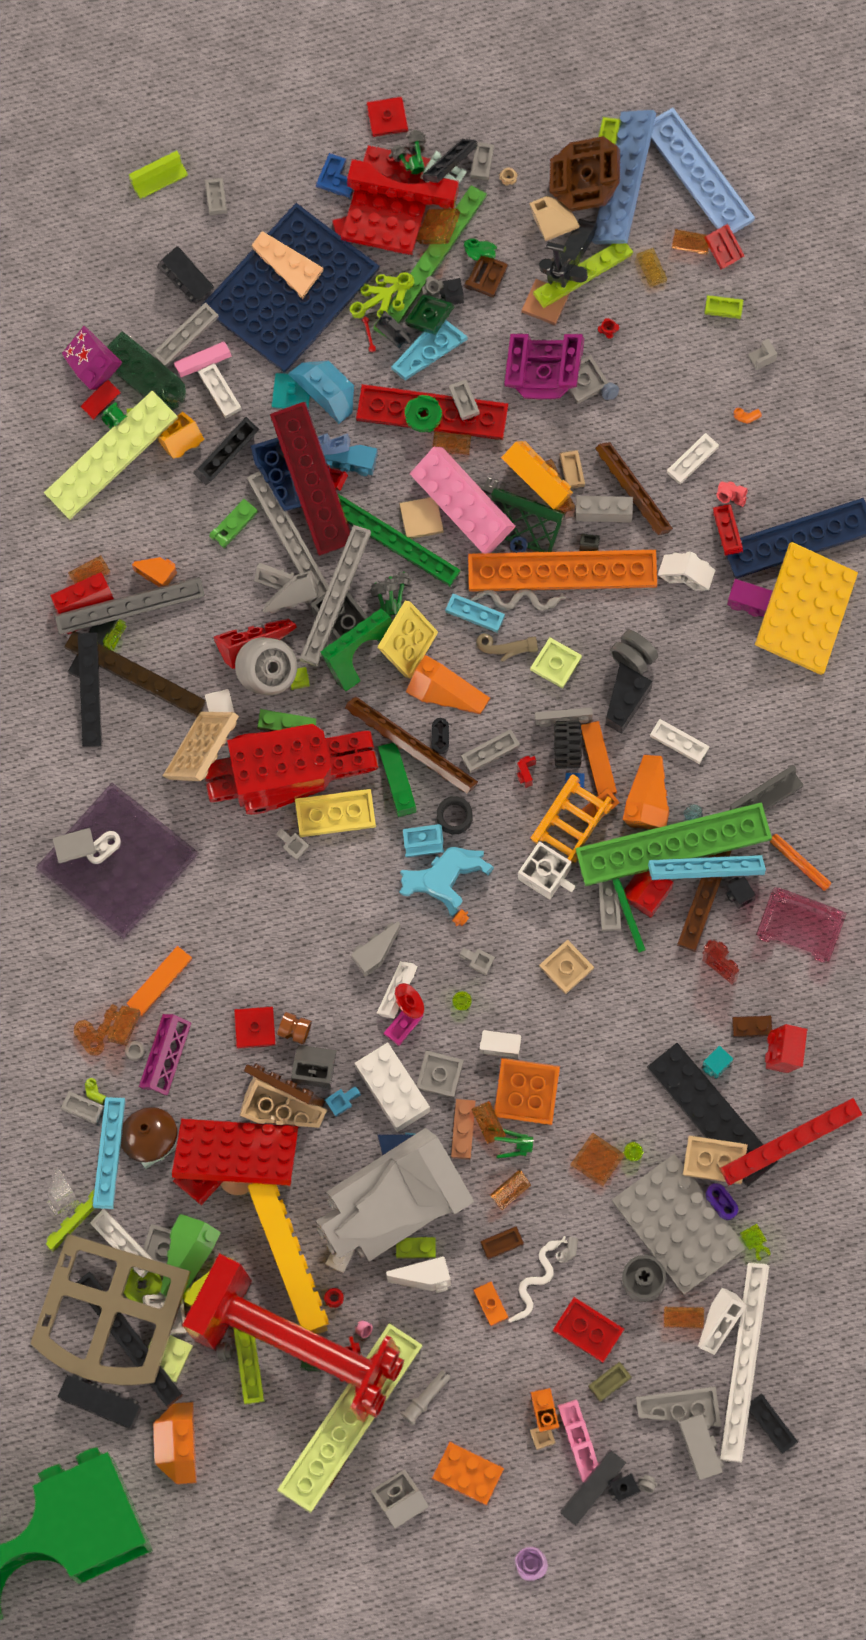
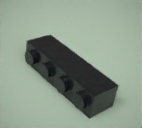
[192,417,260,485]
[57,1374,142,1430]

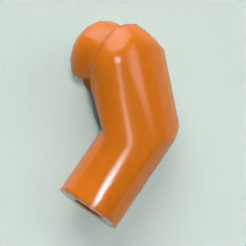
[734,407,762,424]

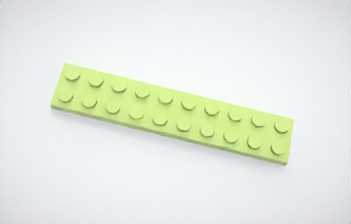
[277,1323,423,1513]

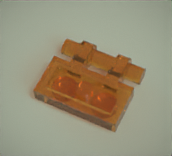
[96,1004,141,1046]

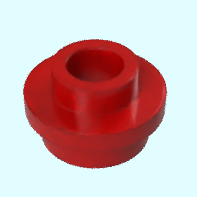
[324,1288,344,1308]

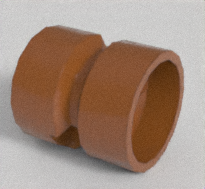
[277,1012,312,1045]

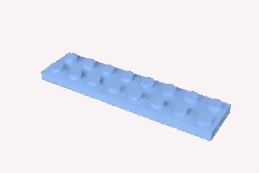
[651,108,755,234]

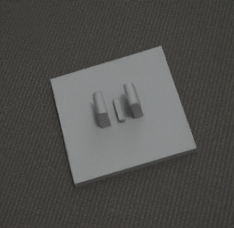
[53,828,96,863]

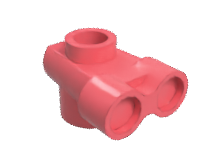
[717,481,748,507]

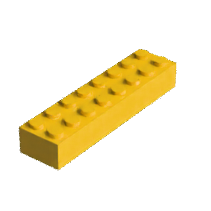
[247,1183,329,1334]

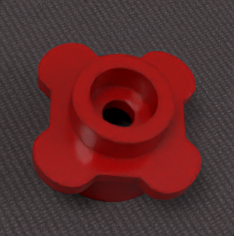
[598,318,620,339]

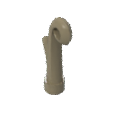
[476,633,538,662]

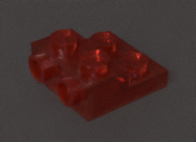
[702,939,740,985]

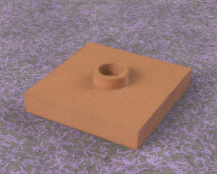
[522,279,570,325]

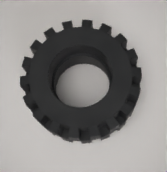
[554,720,582,769]

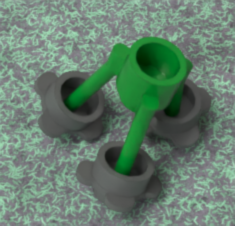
[388,130,426,174]
[367,572,413,615]

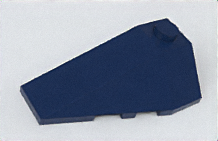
[251,437,302,512]

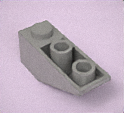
[263,571,319,613]
[351,921,401,977]

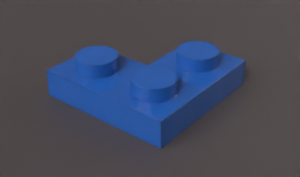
[316,153,354,198]

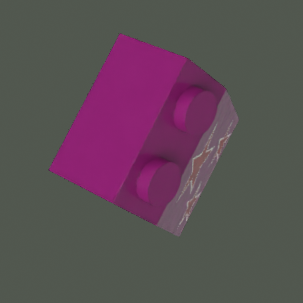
[62,326,122,390]

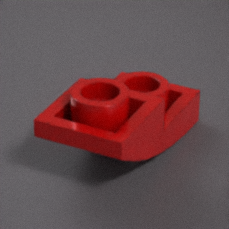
[80,380,122,419]

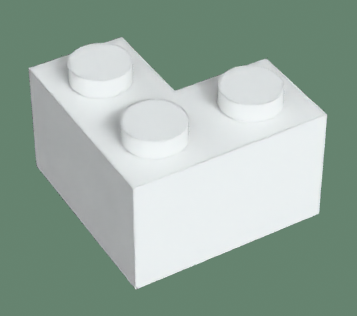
[658,552,715,591]

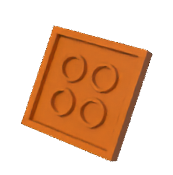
[494,1058,560,1125]

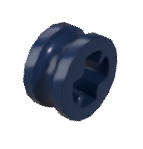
[510,536,528,553]

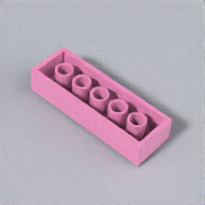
[410,447,516,553]

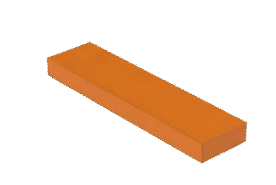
[581,721,617,795]
[127,946,192,1017]

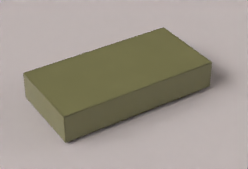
[588,1361,632,1402]

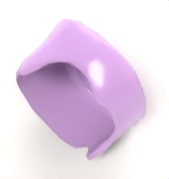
[515,1547,548,1581]

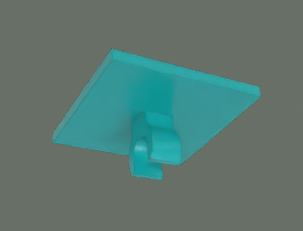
[271,373,310,409]

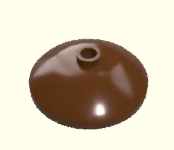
[121,1107,177,1162]

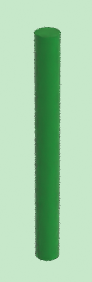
[612,878,646,953]

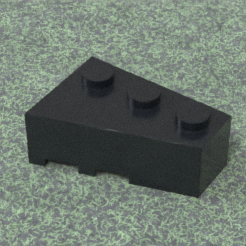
[157,245,214,304]
[606,662,653,734]

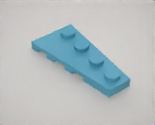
[391,320,468,381]

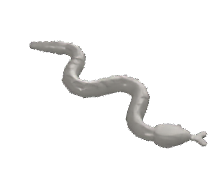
[470,589,566,611]

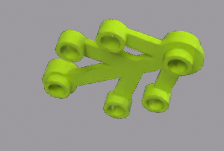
[350,272,414,319]

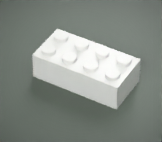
[355,1042,430,1132]

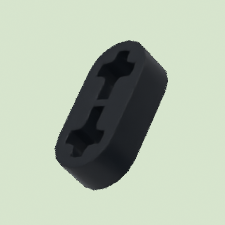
[432,718,449,755]

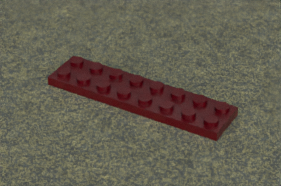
[270,401,351,556]

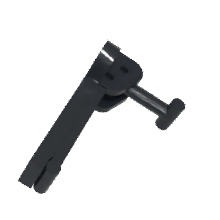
[539,219,597,288]

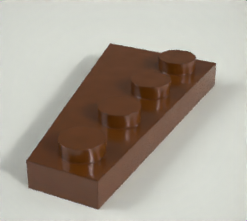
[244,1063,326,1107]

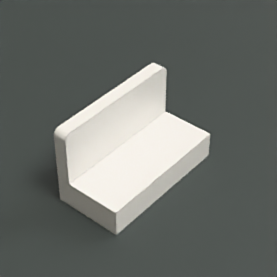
[480,1030,521,1058]

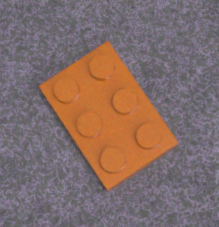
[432,1442,504,1506]

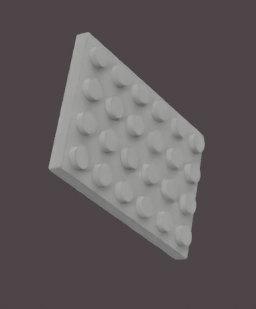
[612,1154,747,1296]

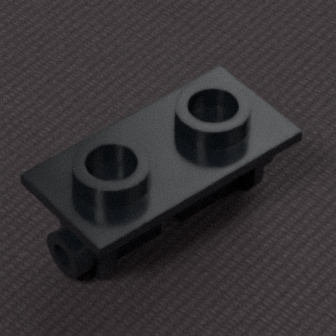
[375,311,411,349]

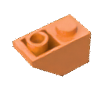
[531,1388,559,1432]

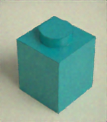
[702,1045,734,1079]

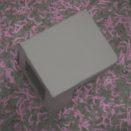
[749,339,777,370]

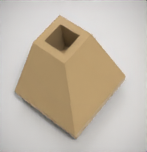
[530,196,579,241]

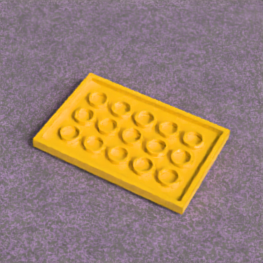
[755,542,858,675]

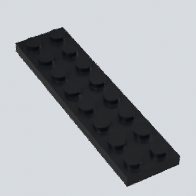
[647,1043,778,1188]

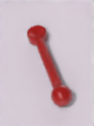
[362,317,376,353]

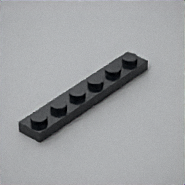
[78,632,102,747]

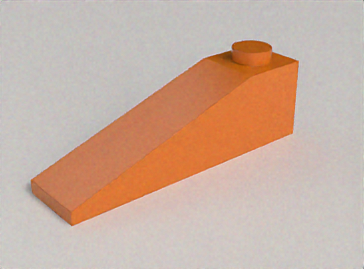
[406,655,490,714]
[622,755,669,829]

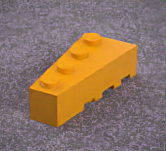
[501,441,573,510]

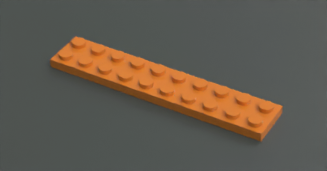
[468,550,657,592]

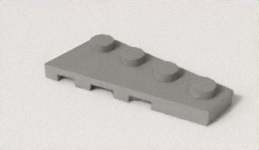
[636,1386,721,1427]

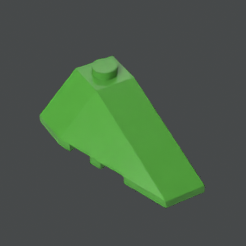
[161,1214,221,1296]

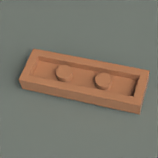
[451,1099,476,1160]

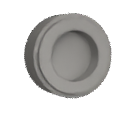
[125,1041,145,1061]

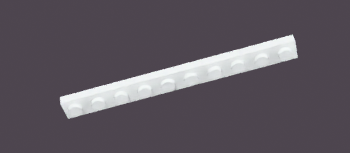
[720,1263,769,1463]

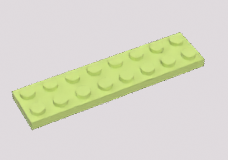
[44,391,178,520]

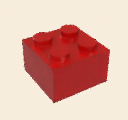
[765,1024,808,1073]

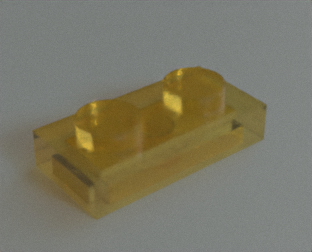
[636,248,667,288]

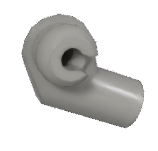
[556,1237,578,1263]

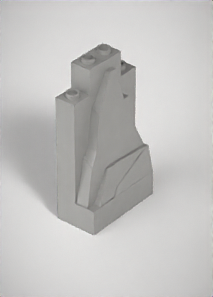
[315,1128,474,1261]

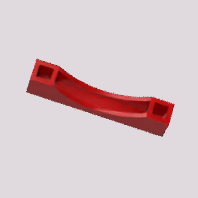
[347,159,459,209]

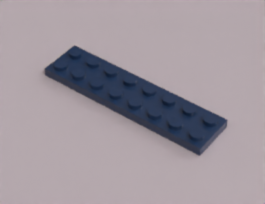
[726,498,866,579]

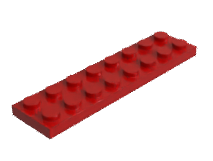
[356,384,508,440]

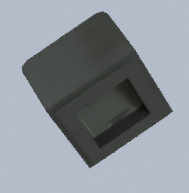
[579,533,600,551]

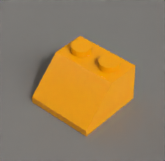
[157,412,205,459]

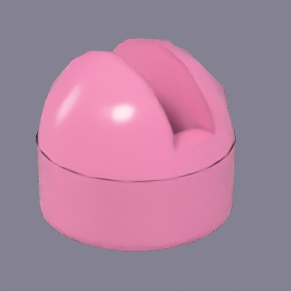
[355,1321,373,1338]

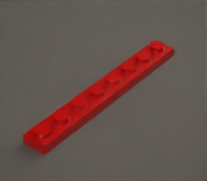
[719,1098,863,1186]

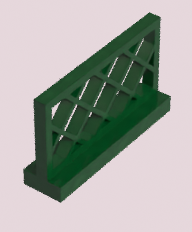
[491,487,566,552]

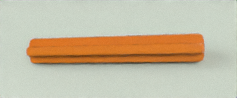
[770,834,831,891]

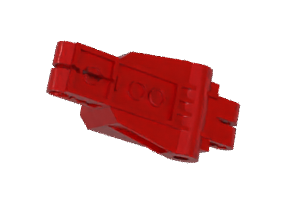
[205,724,378,815]

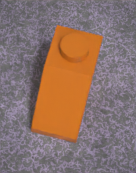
[132,557,177,587]

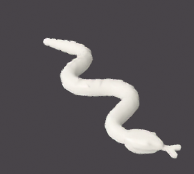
[508,1236,568,1322]

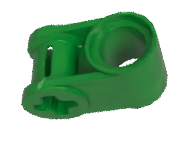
[101,402,128,429]

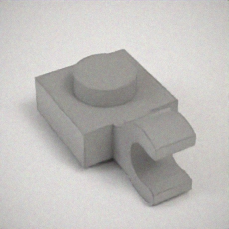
[276,828,310,860]
[459,948,495,975]

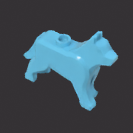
[399,847,494,917]

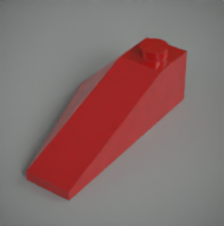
[213,618,297,669]

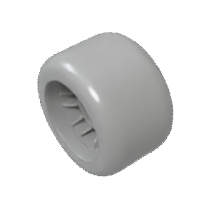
[235,637,297,696]

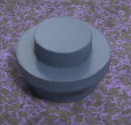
[601,382,619,400]

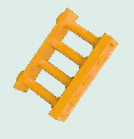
[531,774,613,863]

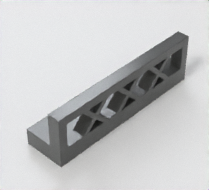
[729,765,803,812]

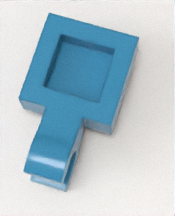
[325,1086,361,1117]

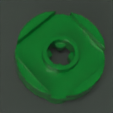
[405,395,442,433]

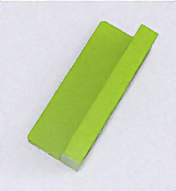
[129,150,188,199]

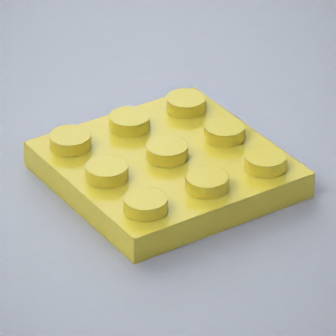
[377,600,438,679]

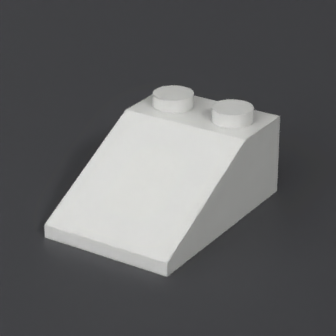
[386,1257,451,1293]

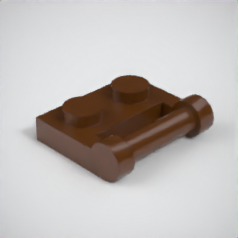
[463,256,508,298]

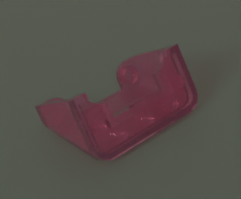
[756,887,847,963]

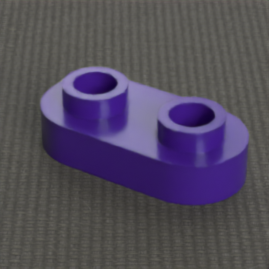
[705,1183,738,1220]

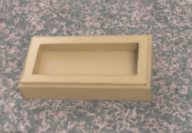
[560,450,585,489]

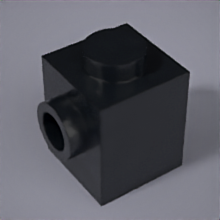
[439,278,464,305]
[726,876,756,910]
[608,1473,640,1504]

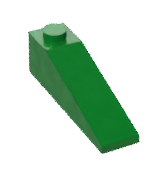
[378,742,416,818]

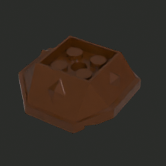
[550,136,620,212]

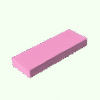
[174,342,232,377]

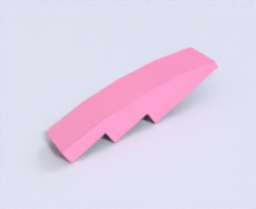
[558,1399,598,1482]

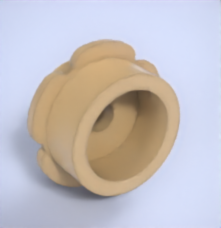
[499,168,517,185]

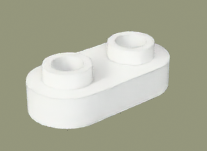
[87,831,121,864]

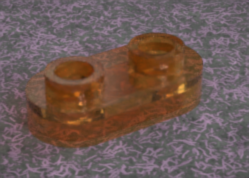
[74,1020,105,1056]

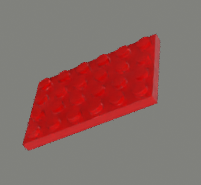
[341,145,430,255]
[172,1118,299,1186]

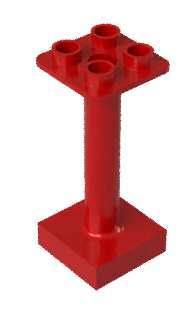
[182,1253,404,1422]

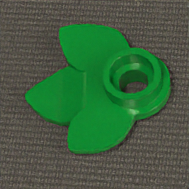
[464,238,497,261]

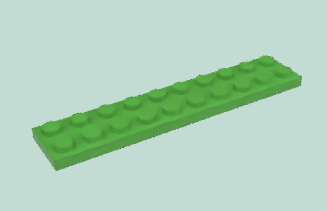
[575,802,772,886]

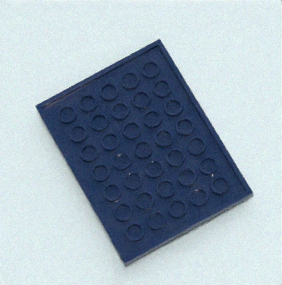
[201,203,380,373]

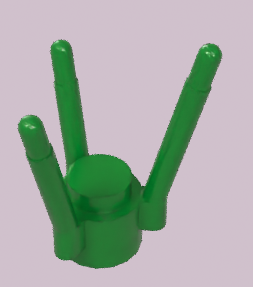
[489,1125,533,1159]

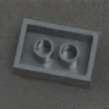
[311,592,368,641]

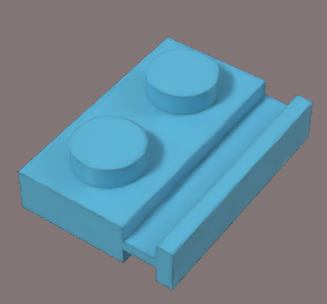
[403,824,444,857]

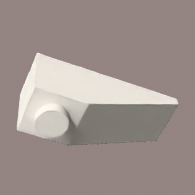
[698,1288,747,1355]

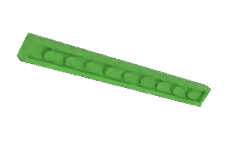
[373,185,487,337]

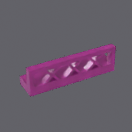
[139,1014,191,1096]

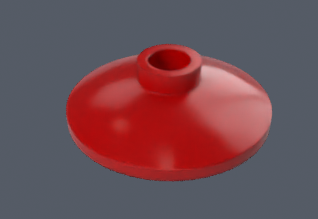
[395,983,424,1019]

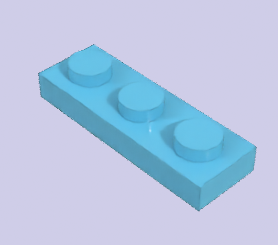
[445,594,505,633]

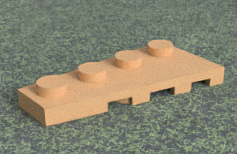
[252,231,323,299]

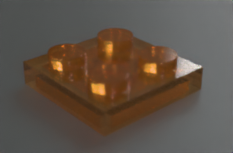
[416,208,460,244]
[570,1132,625,1188]

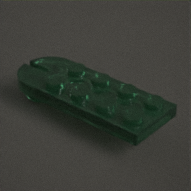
[107,331,186,411]

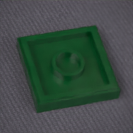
[404,294,454,335]

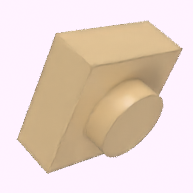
[530,1428,556,1450]

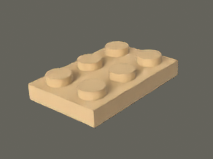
[683,1136,748,1185]

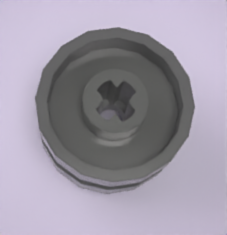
[610,629,658,675]
[622,1255,666,1303]

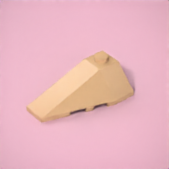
[240,1076,327,1128]

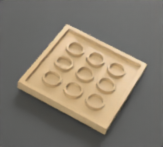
[163,712,239,781]

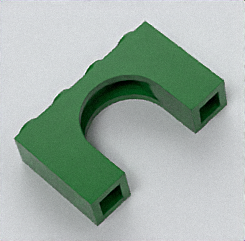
[320,609,393,692]

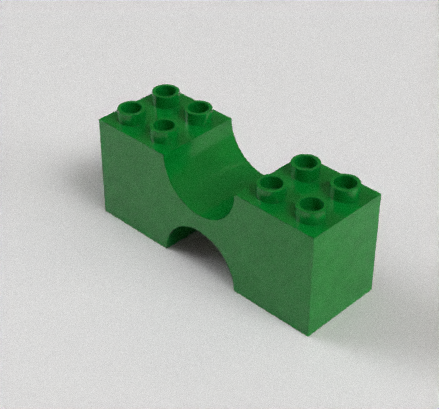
[0,1447,153,1620]

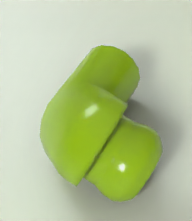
[85,1078,106,1105]

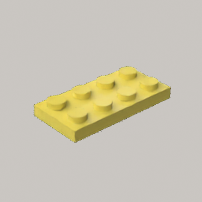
[295,789,376,837]

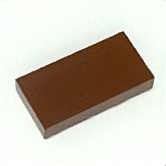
[480,1226,524,1260]

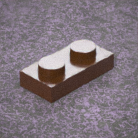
[732,1015,772,1038]

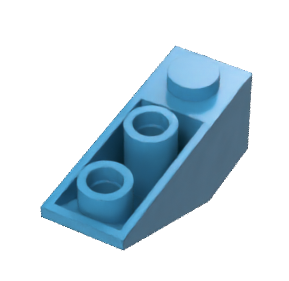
[324,445,378,476]

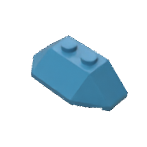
[289,361,354,424]

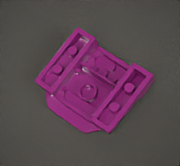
[504,334,585,400]

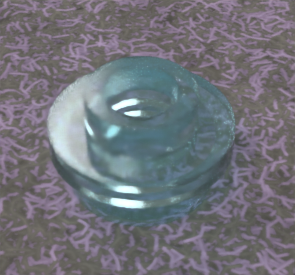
[684,804,703,820]

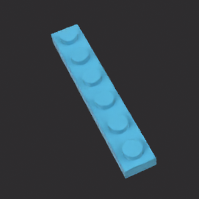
[648,855,766,880]
[93,1097,126,1209]

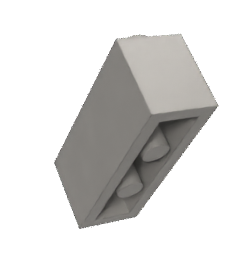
[576,496,633,523]
[678,1414,724,1480]

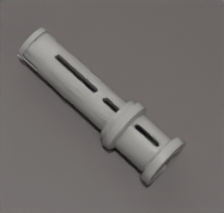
[400,1370,451,1425]

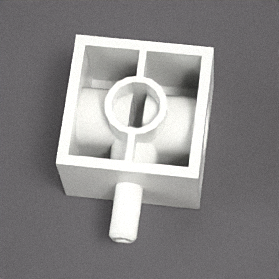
[518,841,575,900]

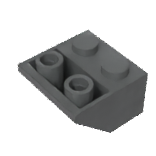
[291,1045,337,1089]

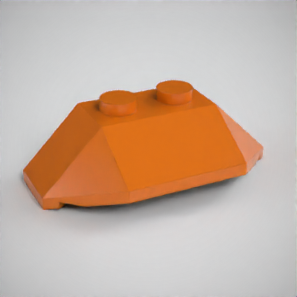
[153,1402,197,1484]

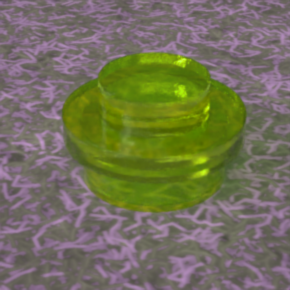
[452,991,472,1011]
[624,1142,643,1162]

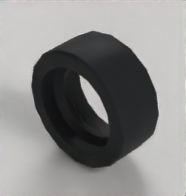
[437,796,473,835]

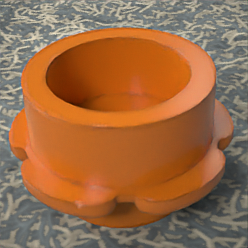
[452,909,469,926]

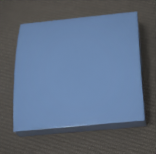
[318,433,350,455]

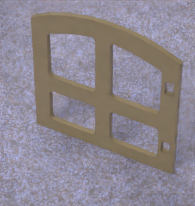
[30,1234,191,1385]

